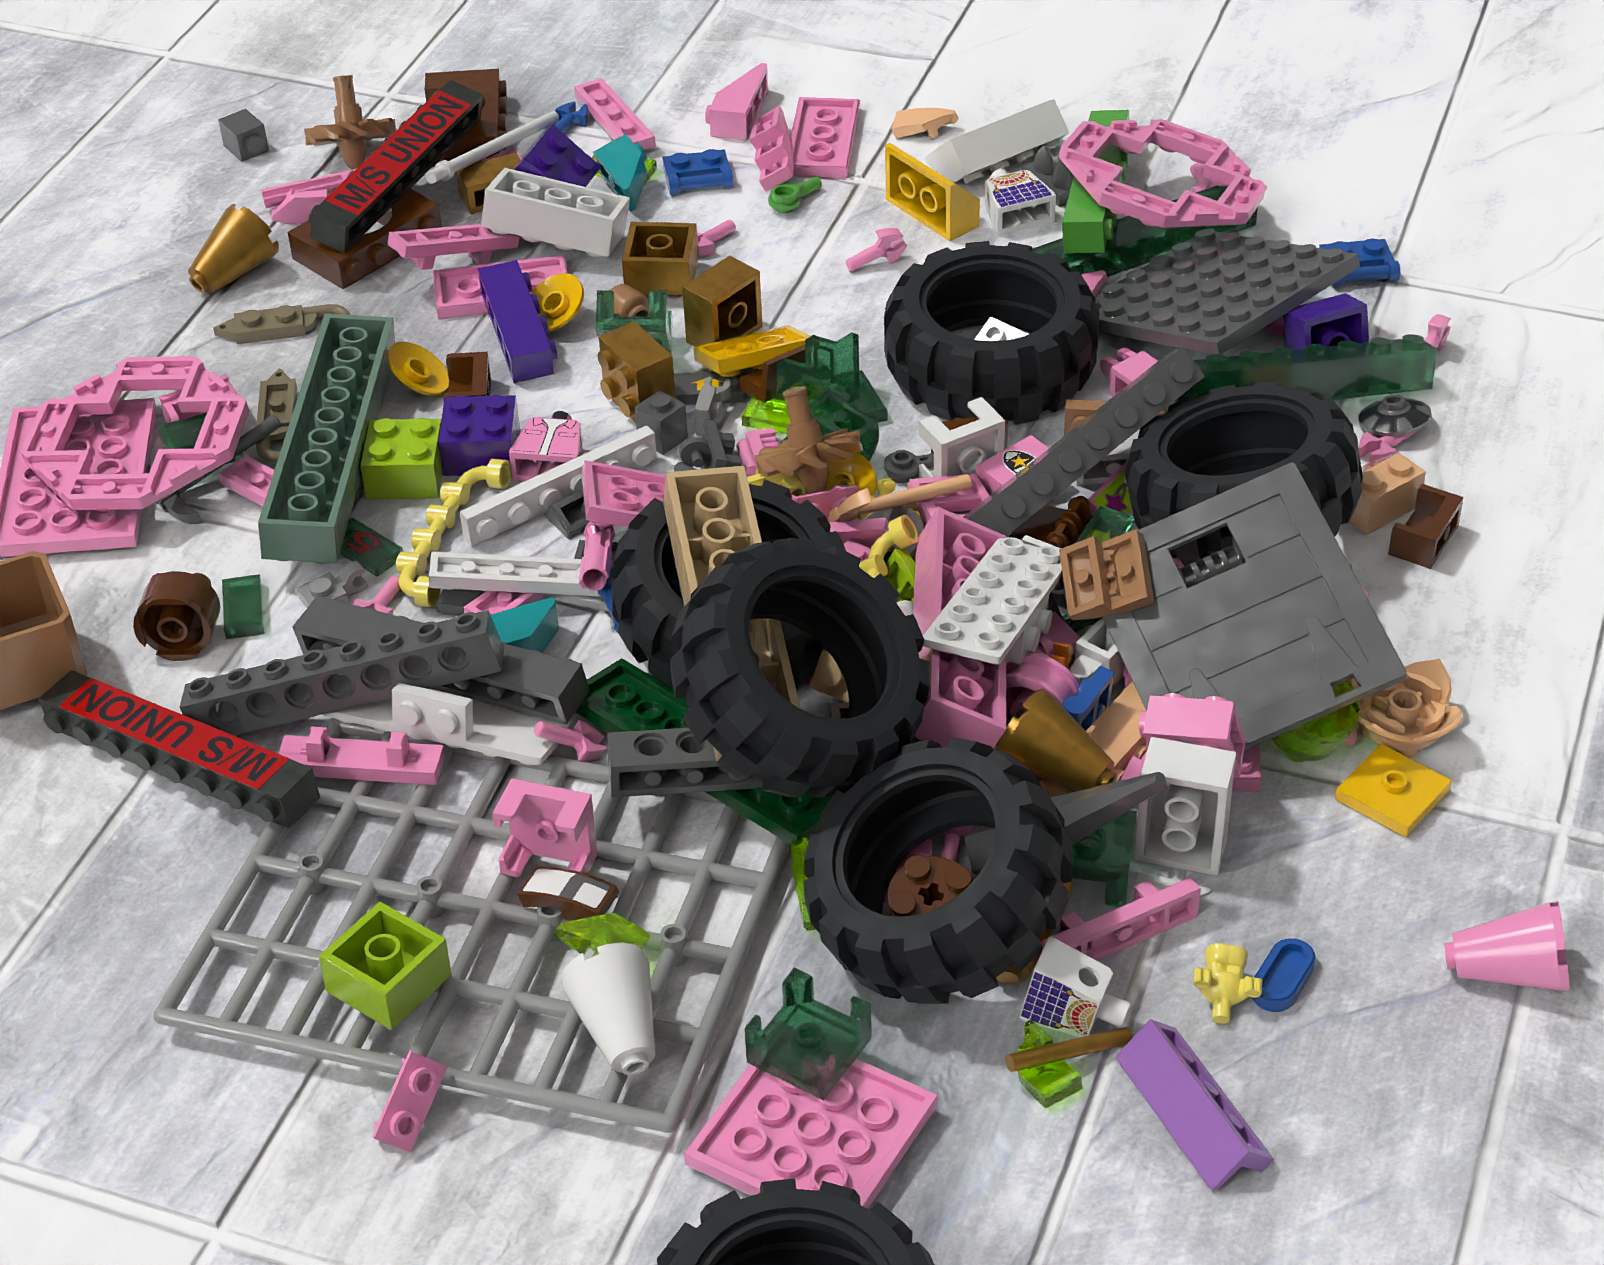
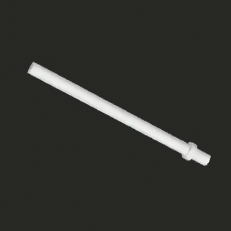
[426,111,559,184]

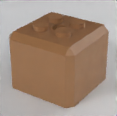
[0,551,88,711]

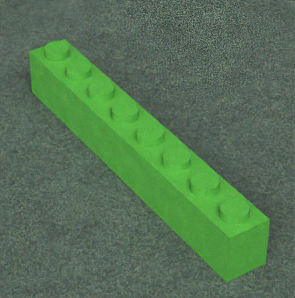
[1062,110,1130,253]

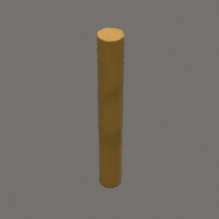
[1005,1027,1133,1072]

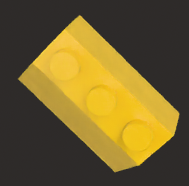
[885,143,980,241]

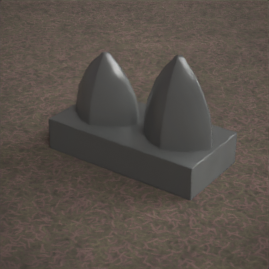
[1022,146,1074,207]

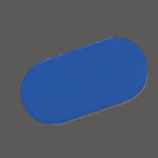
[1252,938,1316,1012]

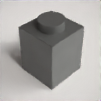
[218,109,269,162]
[635,390,688,455]

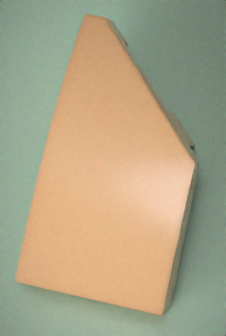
[891,107,959,139]

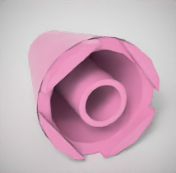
[1444,901,1570,991]

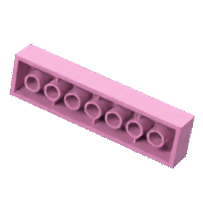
[913,506,1006,748]

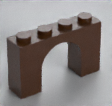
[424,68,508,167]
[287,189,442,289]

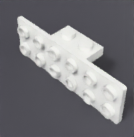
[923,537,1063,665]
[323,683,573,765]

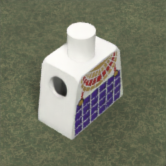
[985,169,1056,236]
[1019,936,1131,1037]

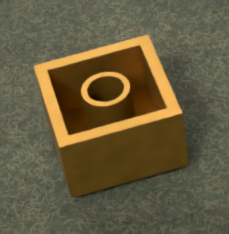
[622,222,699,296]
[682,256,763,347]
[597,321,676,422]

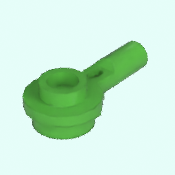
[768,176,822,213]

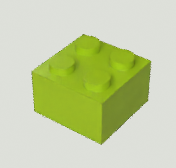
[360,418,443,499]
[319,901,452,1030]

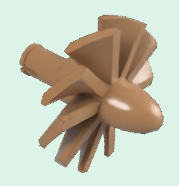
[304,75,397,170]
[755,387,863,494]

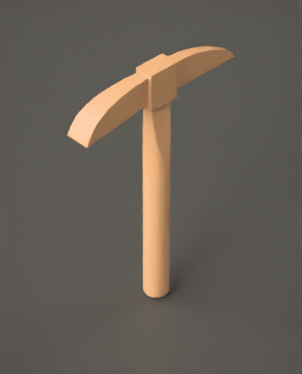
[828,474,972,522]

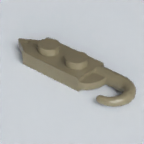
[213,304,350,344]
[256,368,298,462]

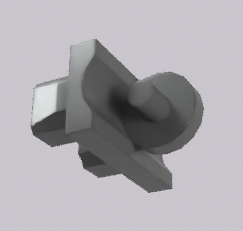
[679,419,742,469]

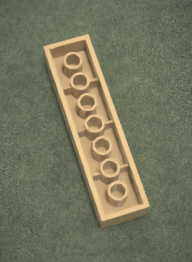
[663,466,800,761]

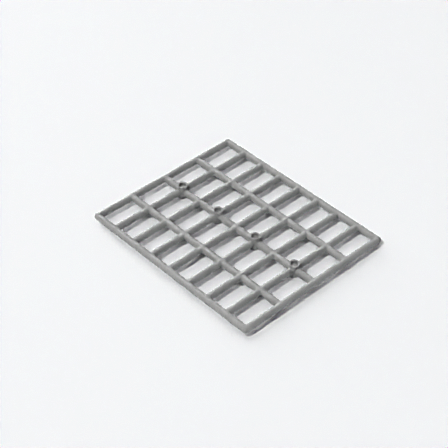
[153,718,791,1133]

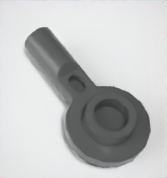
[884,450,934,483]

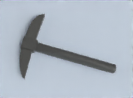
[147,415,281,524]

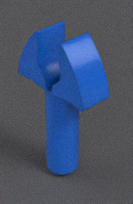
[555,101,588,133]

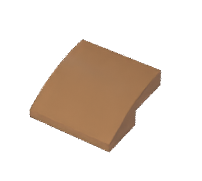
[1059,529,1155,620]

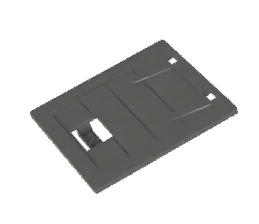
[1103,463,1407,750]

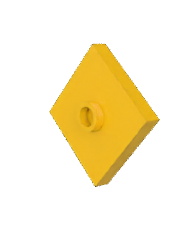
[1335,743,1452,837]

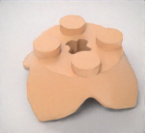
[1349,658,1463,758]

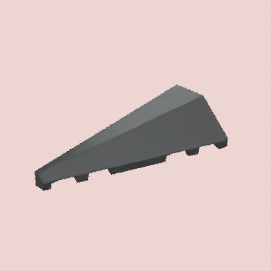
[964,772,1167,875]

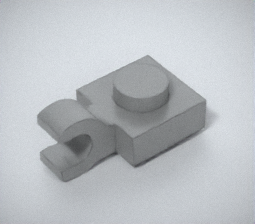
[694,377,731,436]
[297,561,368,608]

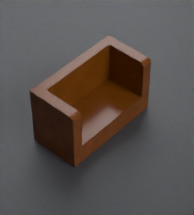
[443,351,491,401]
[1388,484,1464,569]

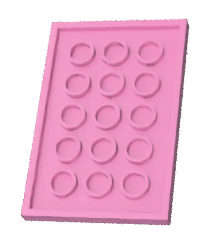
[0,398,157,557]

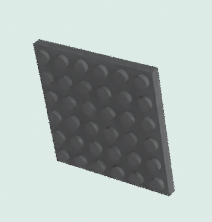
[1095,229,1360,356]

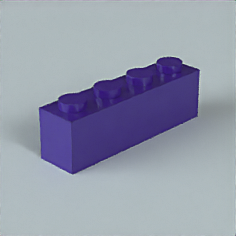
[478,260,558,383]

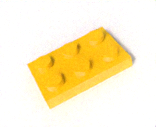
[693,325,817,377]

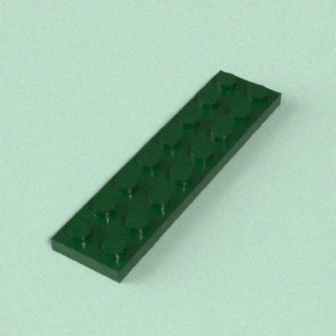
[576,658,845,849]

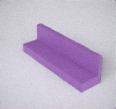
[1116,1019,1274,1190]

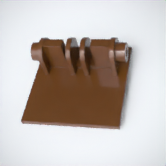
[1009,496,1100,549]

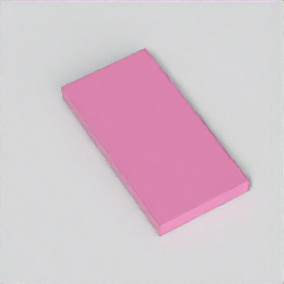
[790,97,860,178]
[433,255,568,319]

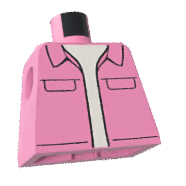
[509,411,583,481]

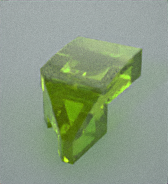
[553,913,651,955]
[1017,1020,1083,1109]

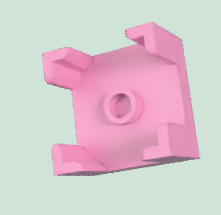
[493,778,597,877]

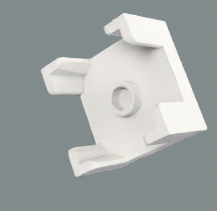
[919,397,1005,478]

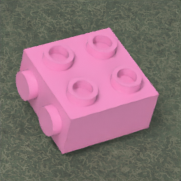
[1139,693,1246,777]

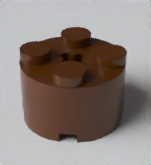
[133,571,221,661]
[888,855,973,917]

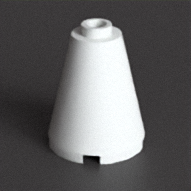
[560,942,655,1075]

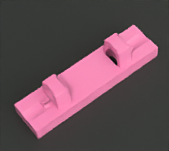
[388,224,520,270]
[278,727,445,785]
[1042,877,1201,961]

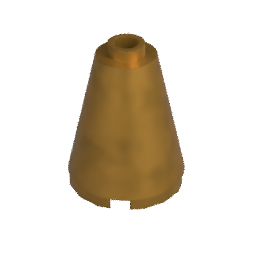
[188,204,279,293]
[996,689,1116,791]

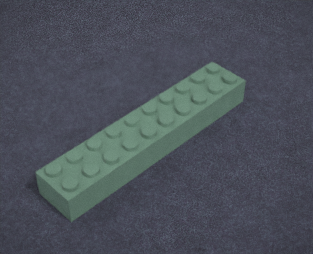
[258,314,395,564]

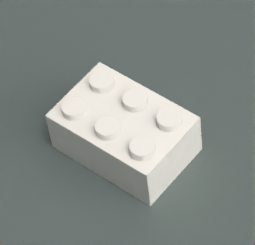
[1135,737,1236,876]

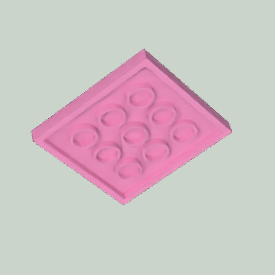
[684,1025,938,1209]

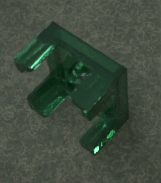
[596,290,673,354]
[1072,810,1137,907]
[744,967,872,1101]

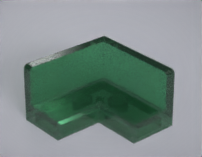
[776,332,860,412]

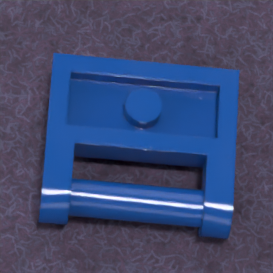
[662,149,733,195]
[1319,238,1401,286]
[1063,666,1114,731]

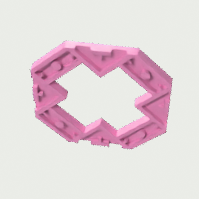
[1058,119,1267,228]
[20,356,250,510]

